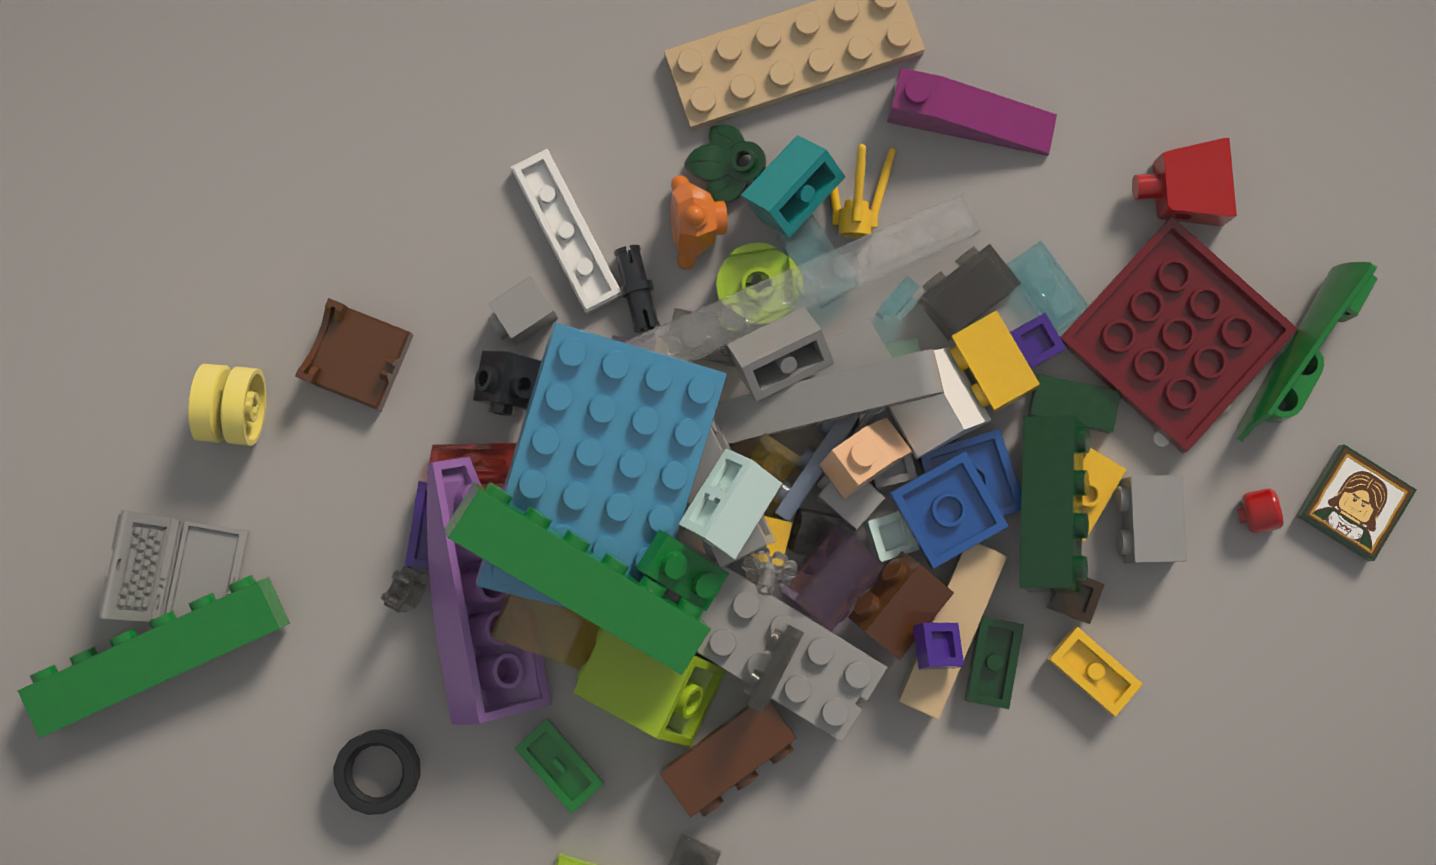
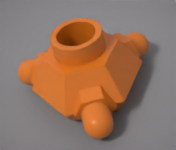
[670,175,728,270]

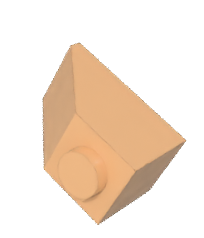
[819,417,912,499]

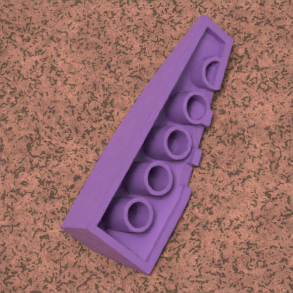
[427,457,551,725]

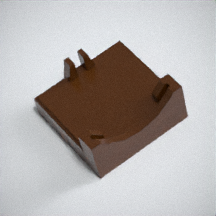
[295,298,414,412]

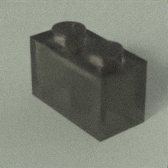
[918,244,1021,341]

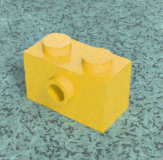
[949,310,1040,413]

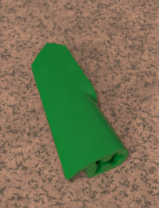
[1237,262,1378,442]

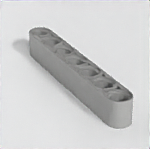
[714,349,944,446]

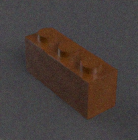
[660,694,797,817]

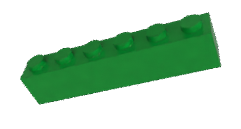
[444,482,711,675]
[17,575,290,738]

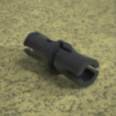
[614,245,661,333]

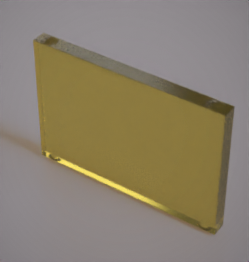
[491,594,600,670]

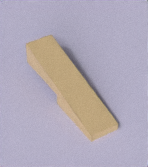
[898,543,1008,720]

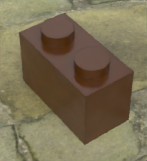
[848,551,954,660]

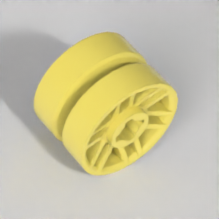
[188,363,267,446]

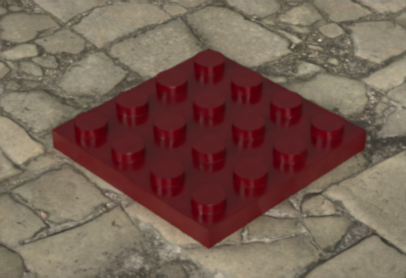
[1060,216,1298,453]

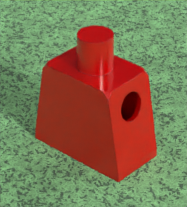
[1132,138,1237,226]

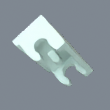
[679,449,782,559]

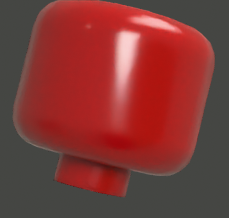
[1237,488,1284,534]

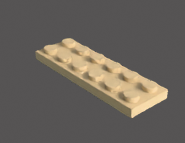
[664,0,925,131]

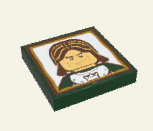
[1296,444,1417,561]

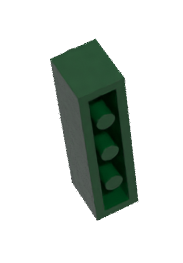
[1019,415,1090,593]

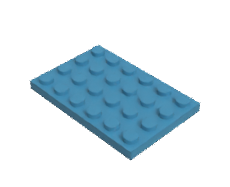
[476,322,727,608]

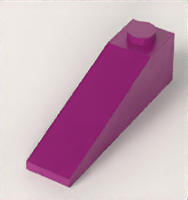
[887,68,1057,156]

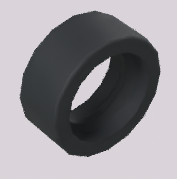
[333,729,421,815]

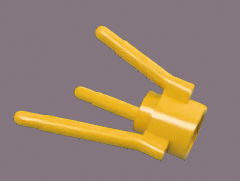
[830,144,896,238]

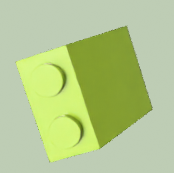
[573,628,727,747]

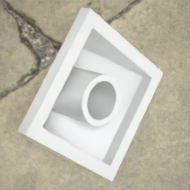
[888,347,991,459]

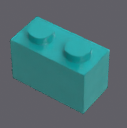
[741,135,846,238]

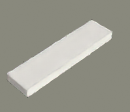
[510,149,622,316]

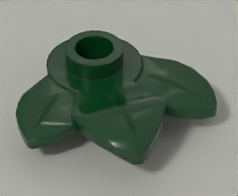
[684,125,766,204]

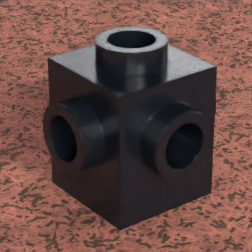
[473,351,541,416]

